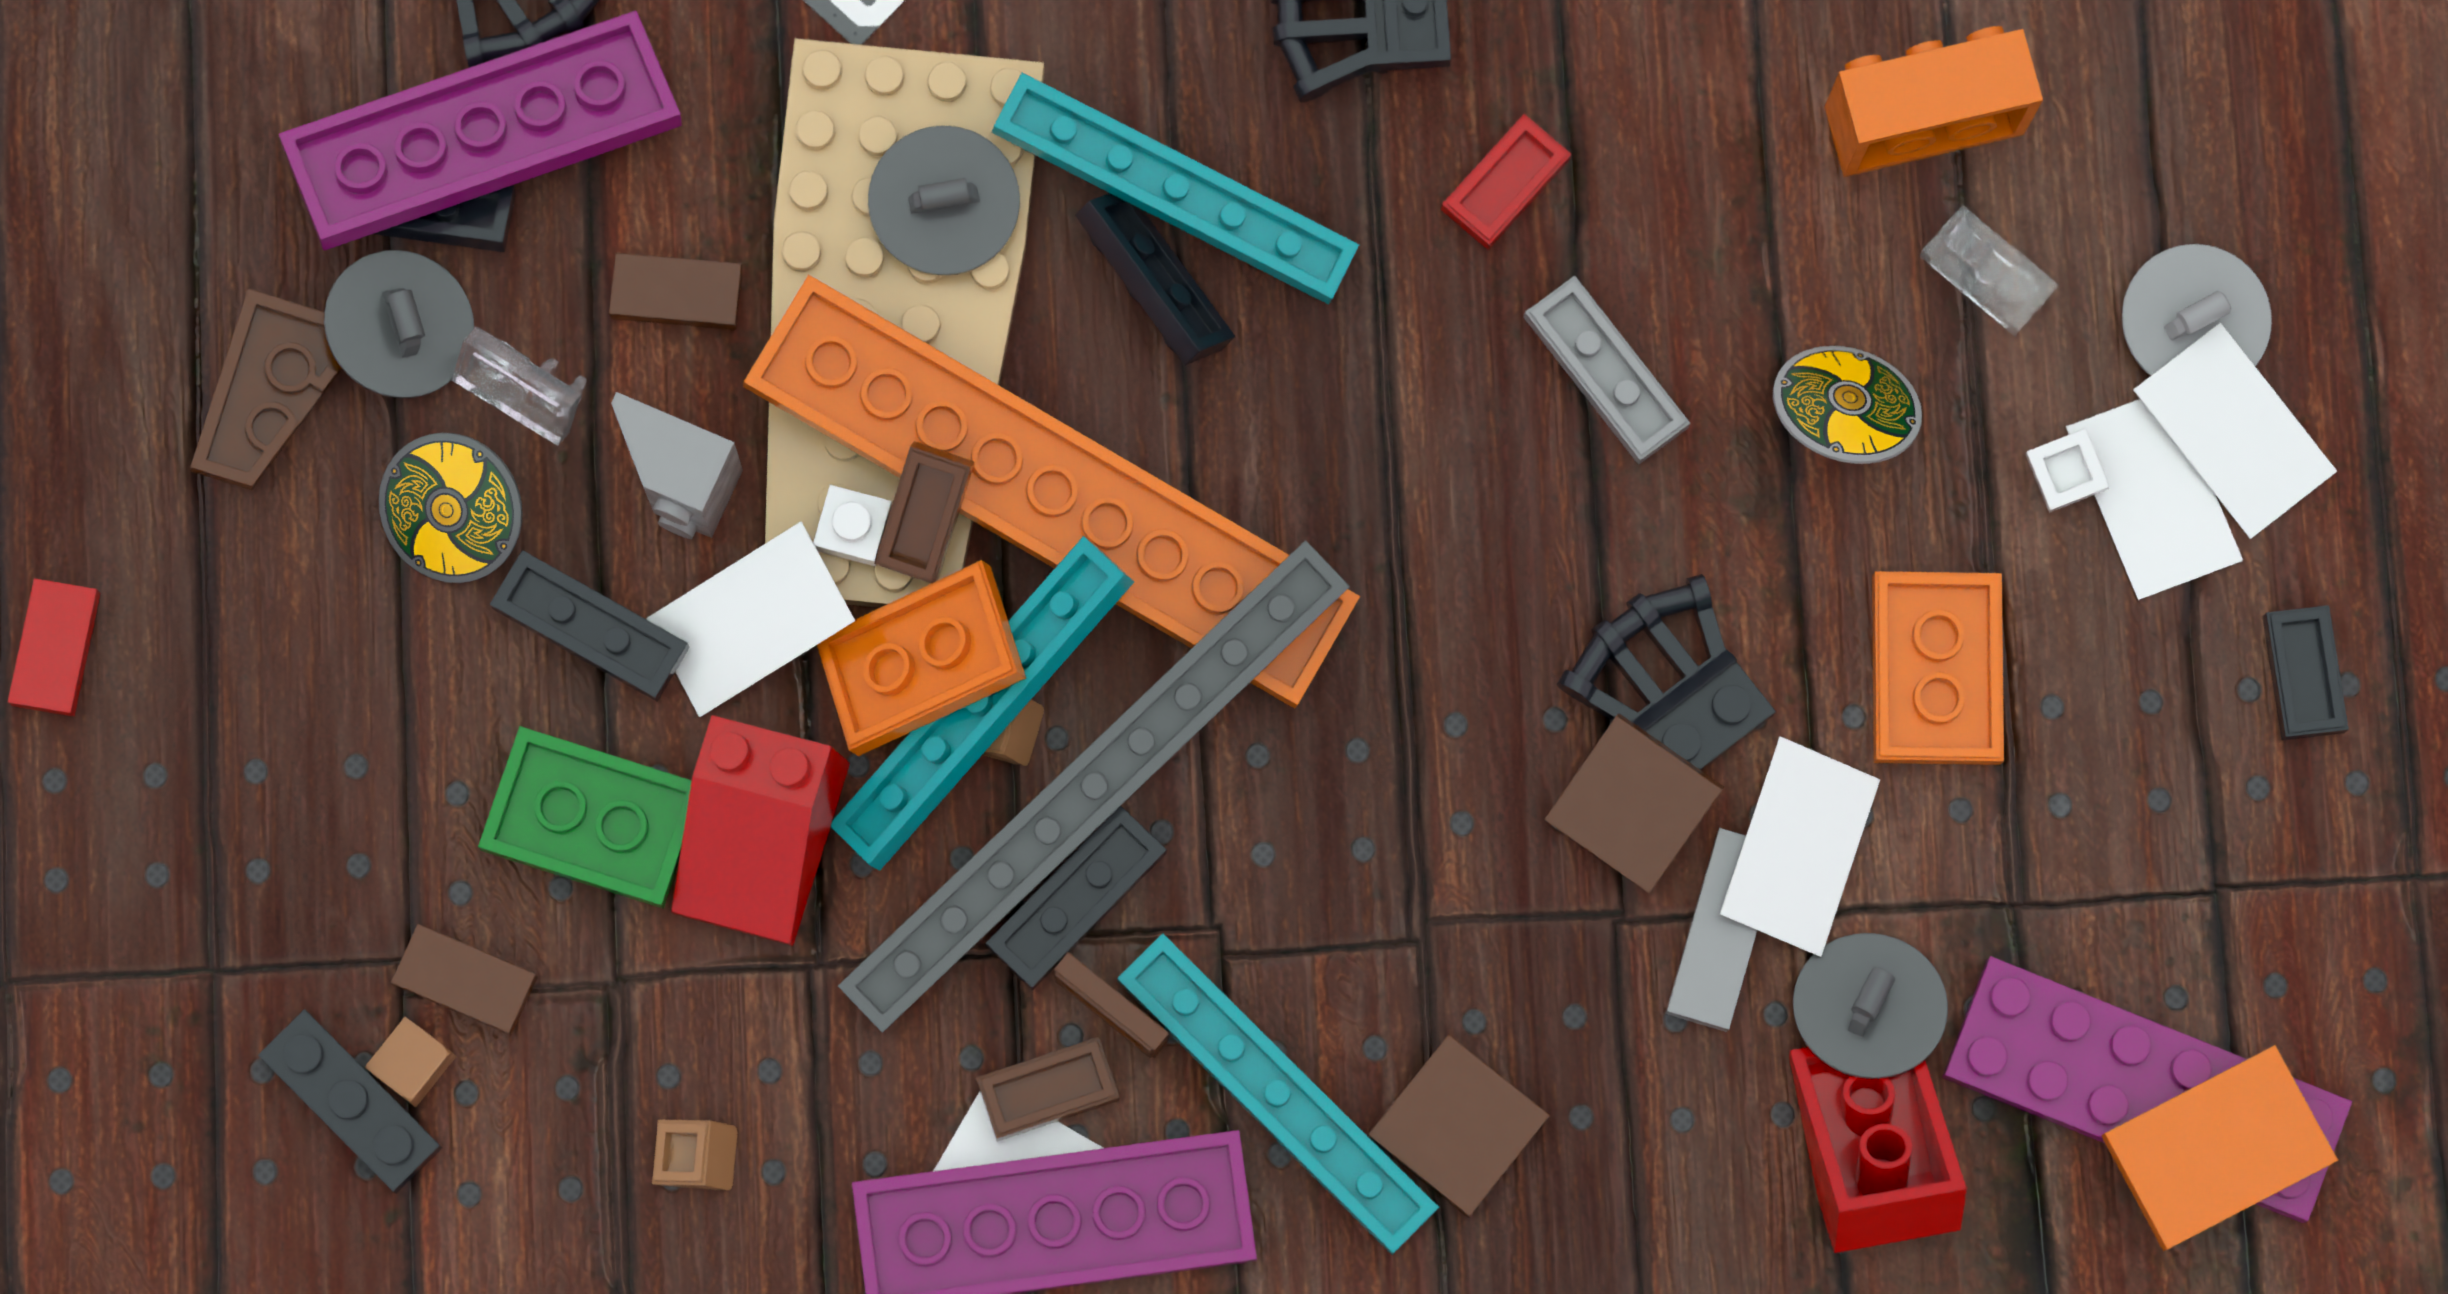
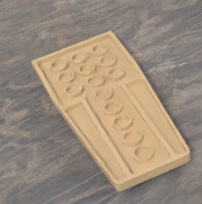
[765,39,1044,608]

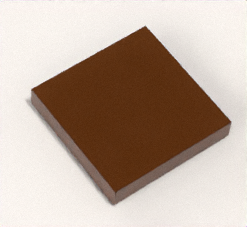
[1544,713,1724,893]
[1368,1034,1550,1218]

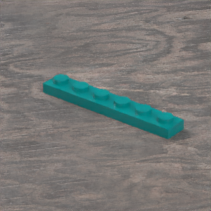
[991,72,1359,305]
[830,536,1135,871]
[1117,933,1439,1255]

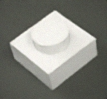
[2025,428,2110,513]
[813,485,892,567]

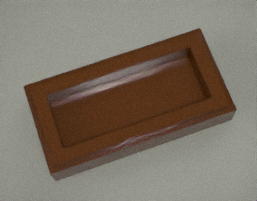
[609,253,743,330]
[874,441,975,583]
[391,924,538,1036]
[1054,952,1169,1058]
[976,1037,1120,1142]

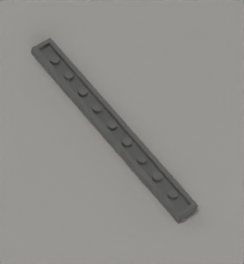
[838,540,1350,1033]

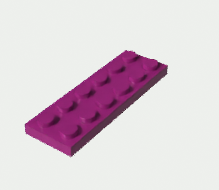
[279,11,682,251]
[1941,956,2353,1223]
[852,1130,1257,1294]

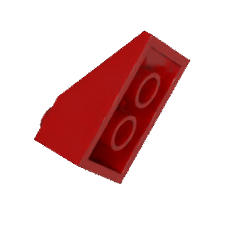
[671,715,850,946]
[1789,1047,1967,1253]

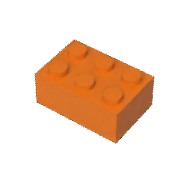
[1824,26,2043,177]

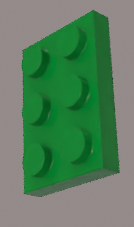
[478,726,692,909]

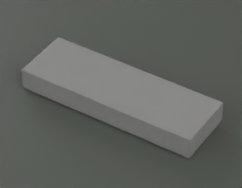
[1524,276,1690,465]
[1665,828,1757,1032]

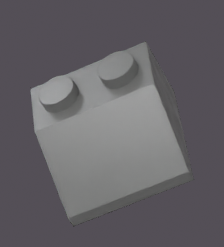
[611,392,743,539]

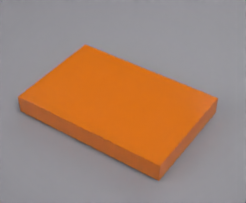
[817,560,1026,756]
[1872,571,2004,765]
[2101,1045,2338,1251]

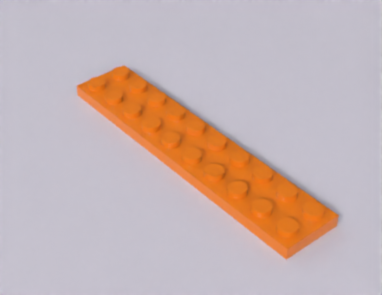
[743,274,1360,709]

